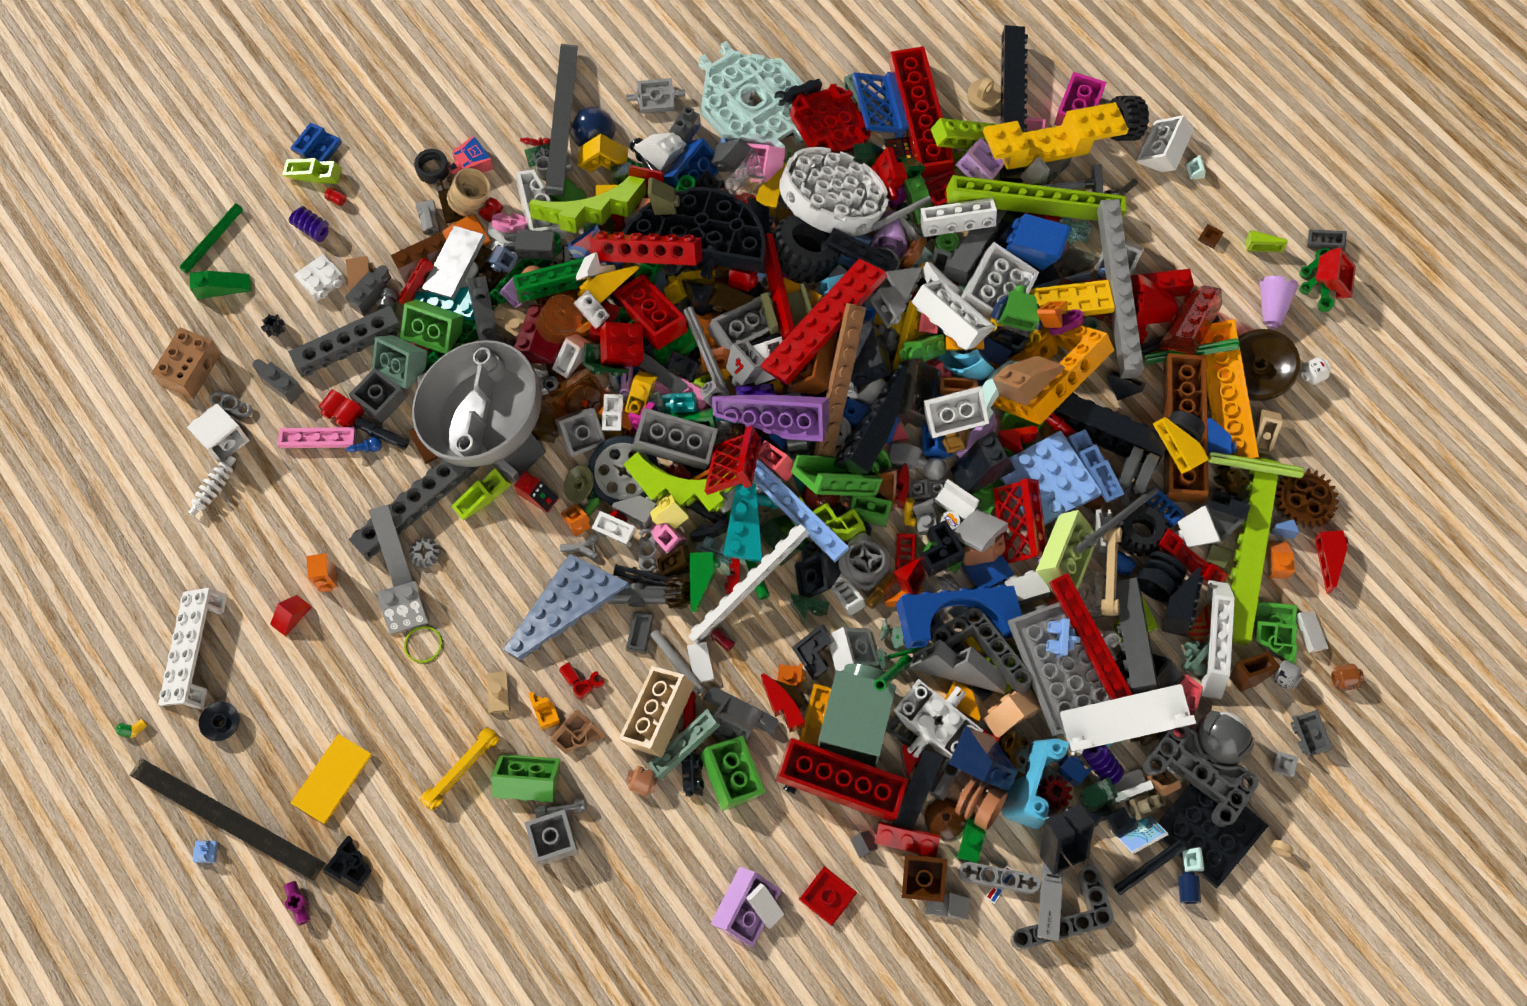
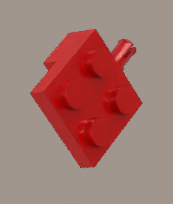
[871,147,908,200]

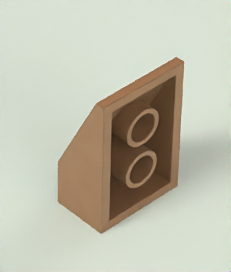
[992,356,1065,406]

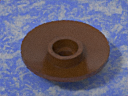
[925,798,966,840]

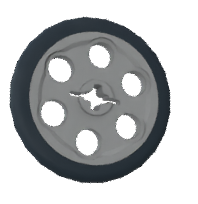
[588,436,659,506]

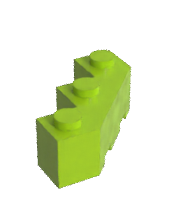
[790,497,866,541]

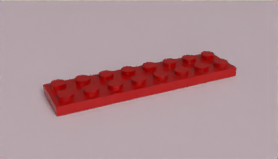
[760,258,888,385]

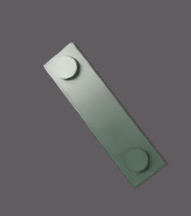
[648,709,720,780]

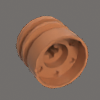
[955,777,1008,831]

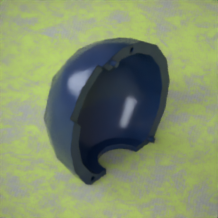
[571,107,615,146]

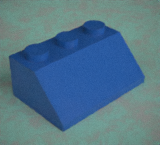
[664,139,719,189]

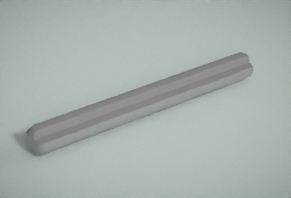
[684,307,727,394]

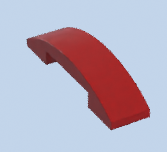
[1158,529,1228,586]

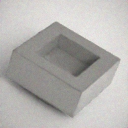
[1272,751,1298,778]

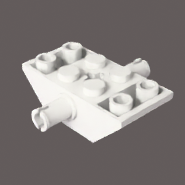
[894,679,983,759]

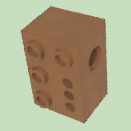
[151,327,221,399]

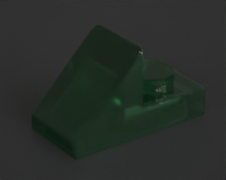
[790,594,829,625]

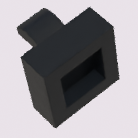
[1104,807,1134,835]

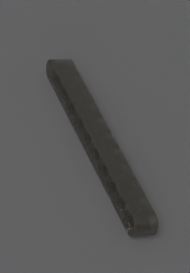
[129,758,326,881]

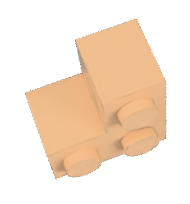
[983,689,1042,738]

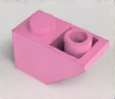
[650,523,688,552]

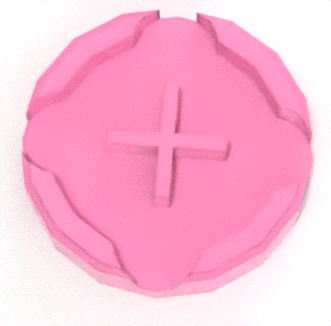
[491,212,527,233]

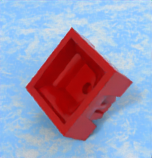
[1316,247,1356,299]

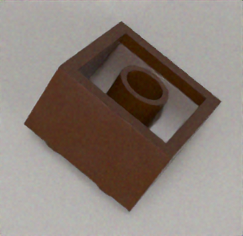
[902,854,947,902]

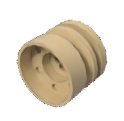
[447,168,491,216]

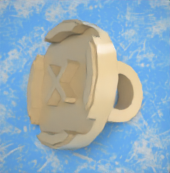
[967,77,1001,111]

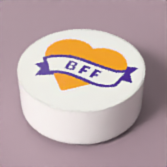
[940,511,960,531]

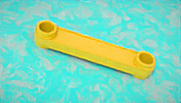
[420,727,500,811]

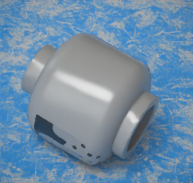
[1273,660,1304,690]

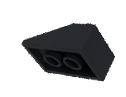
[950,431,1015,494]

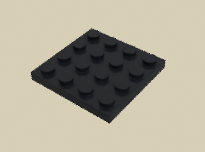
[1157,771,1269,888]

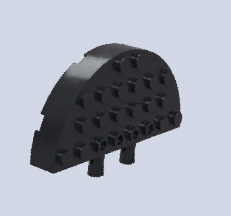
[623,187,768,279]

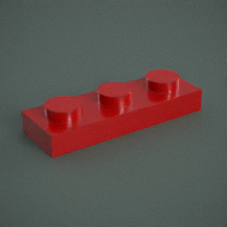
[875,821,940,857]

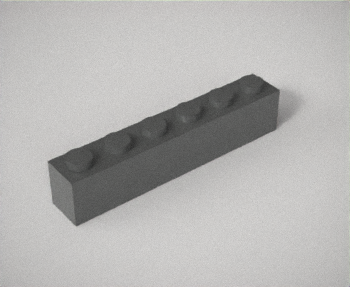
[945,209,1008,285]
[1115,577,1159,695]

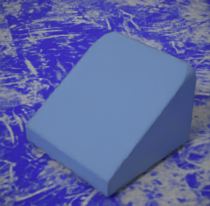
[1271,520,1299,539]

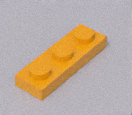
[799,684,832,747]

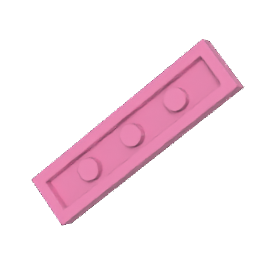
[278,427,356,448]

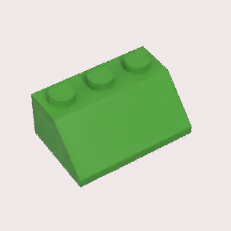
[400,300,464,354]
[700,736,765,811]
[492,754,561,802]

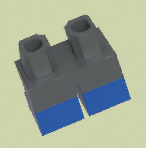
[669,106,701,150]

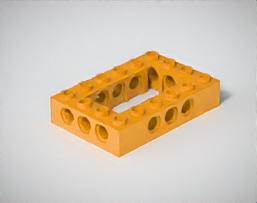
[992,325,1114,425]

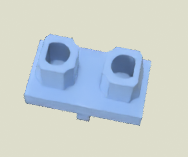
[1046,618,1081,658]

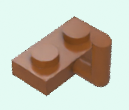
[898,237,927,269]

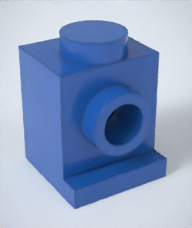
[1057,755,1092,788]

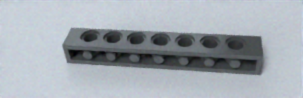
[349,460,481,561]

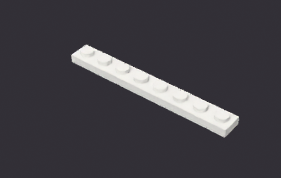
[688,524,810,643]

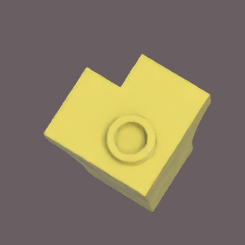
[650,492,689,529]

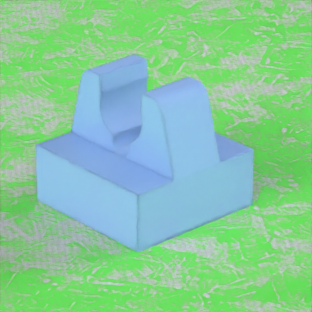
[193,841,219,863]

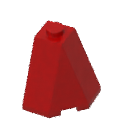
[1132,274,1178,325]

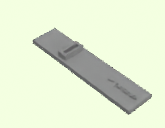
[369,504,413,587]
[1037,852,1064,941]

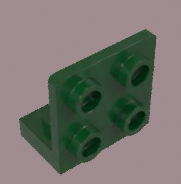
[583,343,629,376]

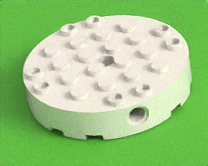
[779,147,889,236]

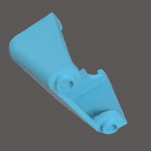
[1001,739,1069,830]

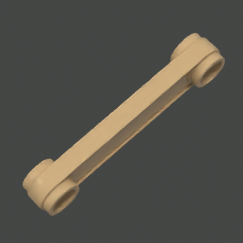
[1101,526,1122,616]

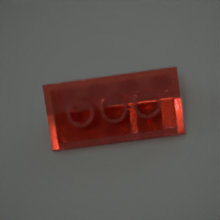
[1159,285,1222,355]

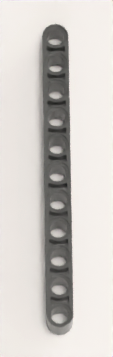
[545,43,578,196]

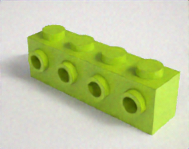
[931,118,995,149]

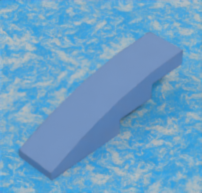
[1067,429,1124,502]

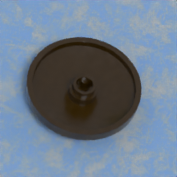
[1238,329,1300,401]

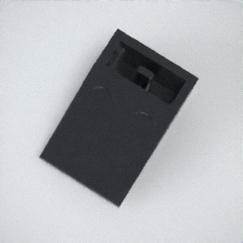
[1162,567,1204,637]

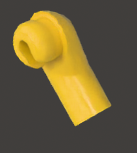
[903,498,917,527]

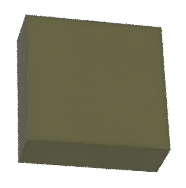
[1206,544,1231,570]

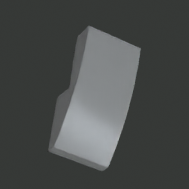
[909,479,947,501]

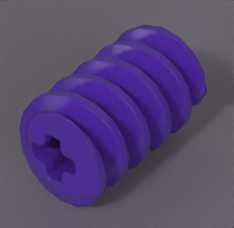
[288,206,329,242]
[1082,744,1124,786]

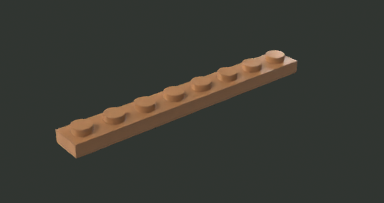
[814,303,866,457]

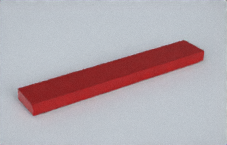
[765,233,795,340]

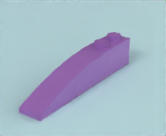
[712,395,830,442]

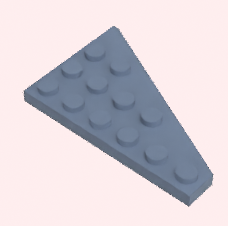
[503,554,630,660]

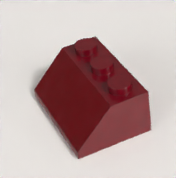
[514,305,571,364]

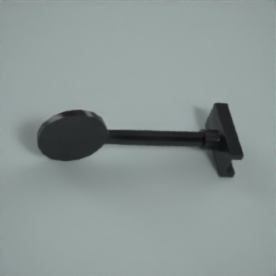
[1039,164,1104,193]

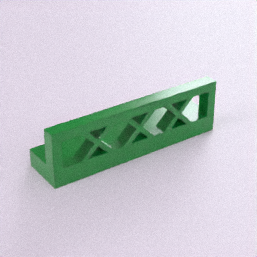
[512,258,587,303]

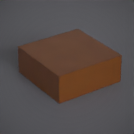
[1198,224,1224,249]

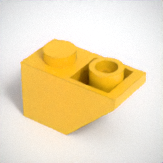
[625,371,657,415]

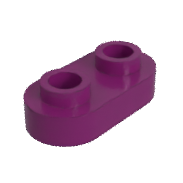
[1048,309,1085,335]

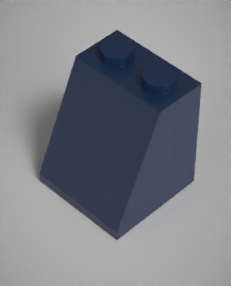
[949,726,1018,791]

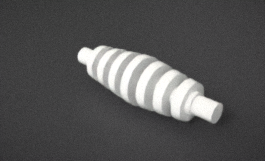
[188,456,236,517]

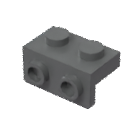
[1291,710,1333,757]

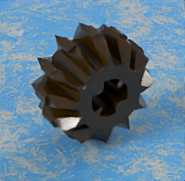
[663,576,690,609]

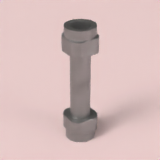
[535,798,586,818]

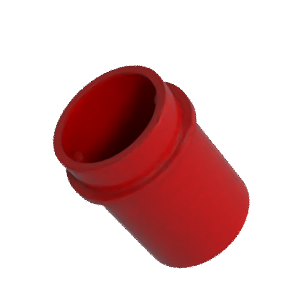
[324,187,347,206]

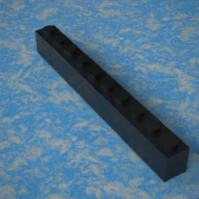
[1000,25,1028,183]

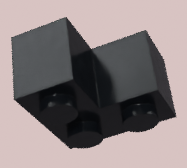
[920,520,966,577]

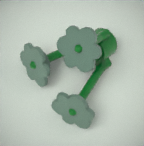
[877,618,925,670]

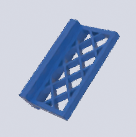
[852,72,909,138]

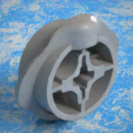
[838,533,891,591]

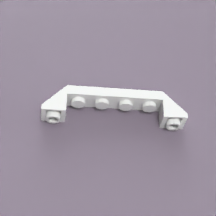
[1201,580,1235,700]

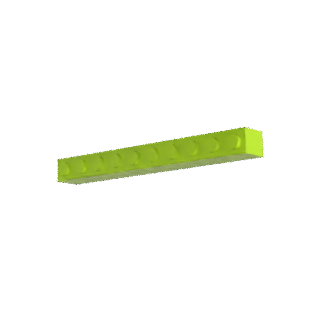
[946,175,1127,221]
[1230,457,1280,646]

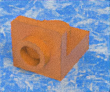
[777,664,806,688]

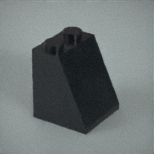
[837,319,891,389]

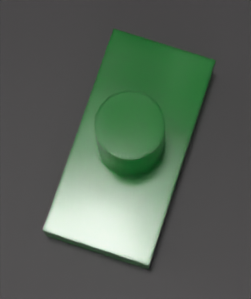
[957,818,986,863]

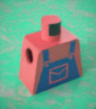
[448,136,494,175]

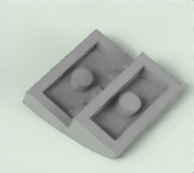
[954,509,1008,552]

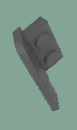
[703,687,779,745]

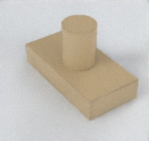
[486,671,510,714]

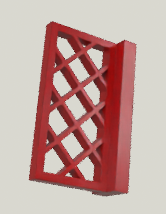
[704,425,761,495]
[993,478,1047,564]

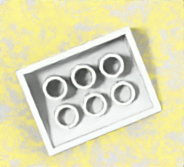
[961,242,1039,323]

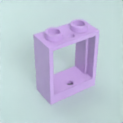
[956,138,1004,180]

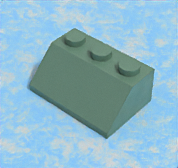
[372,335,427,389]

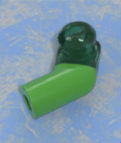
[583,488,600,517]

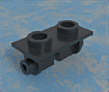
[681,752,704,797]

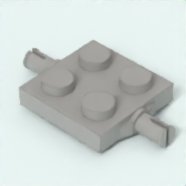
[626,78,685,114]

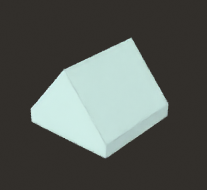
[1186,155,1206,180]
[1182,847,1204,872]

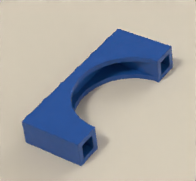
[896,584,1022,649]

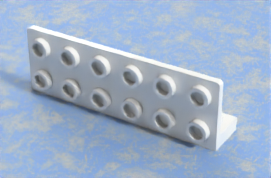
[158,588,227,709]
[1060,684,1196,752]

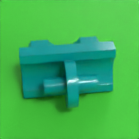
[661,392,697,414]

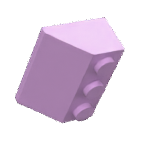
[711,867,782,947]

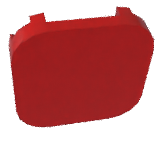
[790,84,871,154]

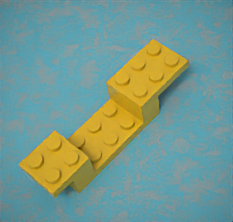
[983,102,1129,170]

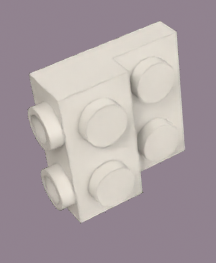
[294,254,346,302]

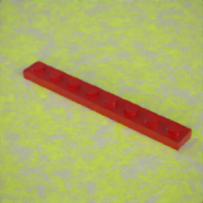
[1048,573,1133,700]

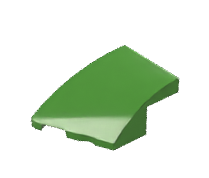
[1254,601,1297,663]

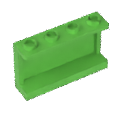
[791,455,883,496]

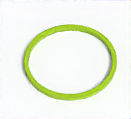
[404,626,442,663]

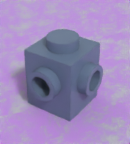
[487,246,518,273]

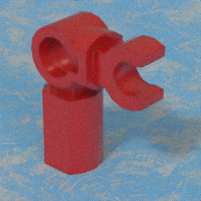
[559,662,604,699]

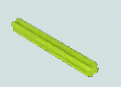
[1208,452,1304,478]

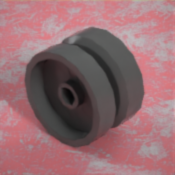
[1119,446,1160,495]

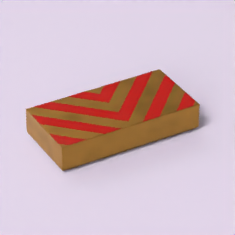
[1186,604,1212,643]

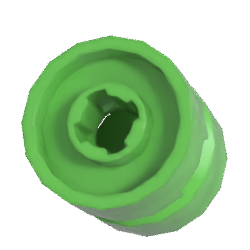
[934,233,959,253]

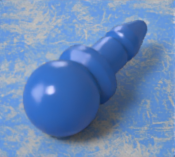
[346,437,382,453]

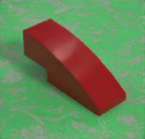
[761,673,805,733]

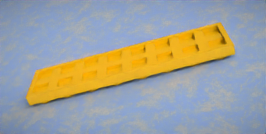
[988,280,1115,326]

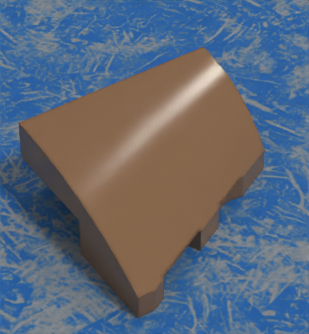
[549,708,606,754]

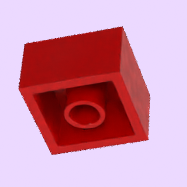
[600,322,644,367]

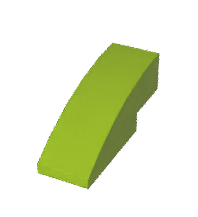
[282,158,342,184]
[451,468,512,520]

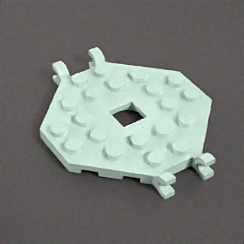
[698,41,804,148]

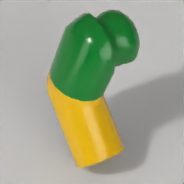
[116,718,148,738]

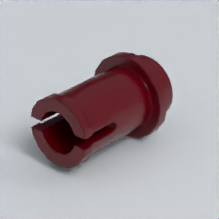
[710,627,736,652]

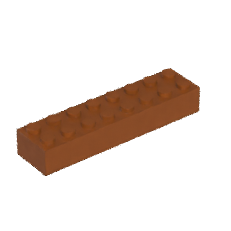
[1163,353,1209,503]

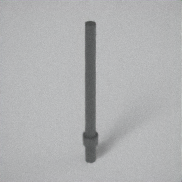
[1074,487,1159,554]

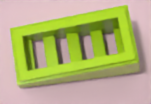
[1246,230,1288,252]

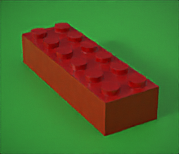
[775,738,908,822]

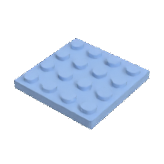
[1000,431,1102,525]

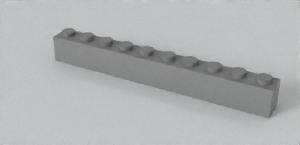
[1097,199,1144,379]

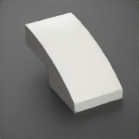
[602,394,624,431]

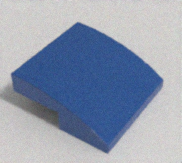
[290,122,342,162]
[961,555,1014,588]

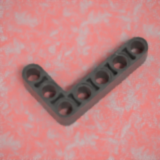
[932,608,1032,693]
[1010,866,1114,950]

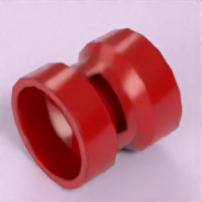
[479,197,503,222]

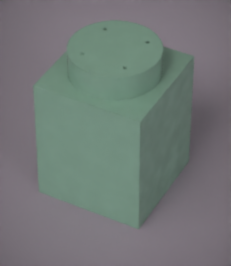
[818,664,896,768]

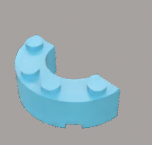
[938,334,996,381]

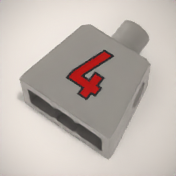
[726,339,765,387]

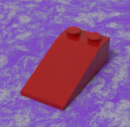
[613,274,688,350]

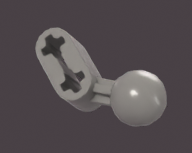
[887,443,947,481]

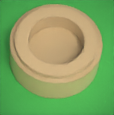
[1271,840,1294,857]

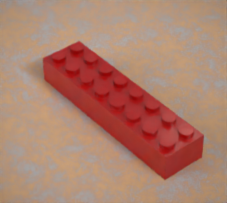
[889,46,955,179]

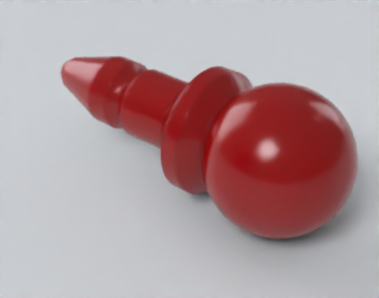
[520,137,550,152]

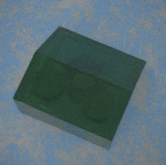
[760,515,811,566]

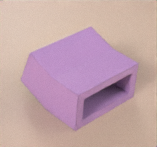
[499,277,530,309]

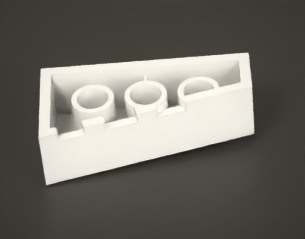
[516,169,566,239]

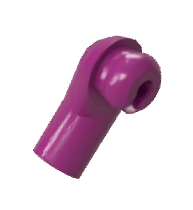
[888,185,906,209]

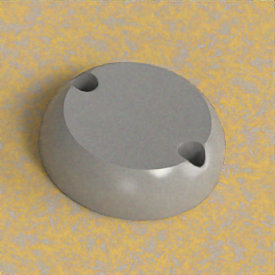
[412,340,542,467]

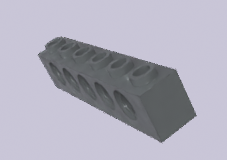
[288,305,401,377]

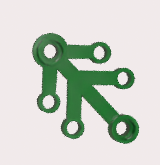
[1299,248,1334,312]

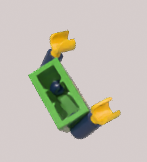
[990,285,1042,342]

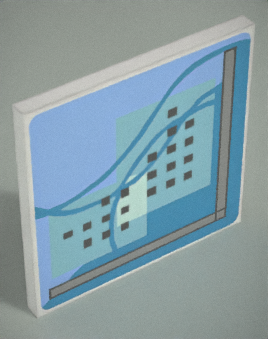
[1110,816,1168,854]

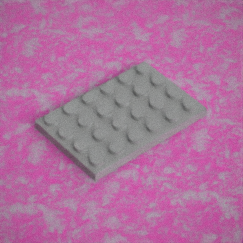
[1007,594,1110,736]

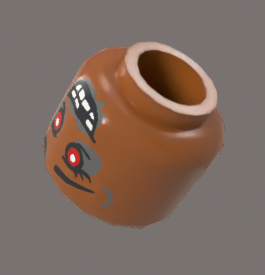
[1331,663,1364,691]

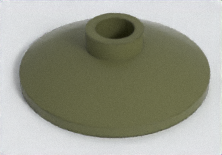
[564,465,594,503]

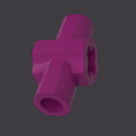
[283,881,311,926]

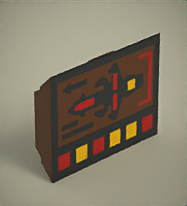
[884,137,913,160]

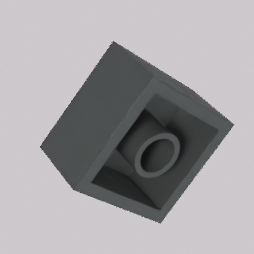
[349,368,406,425]

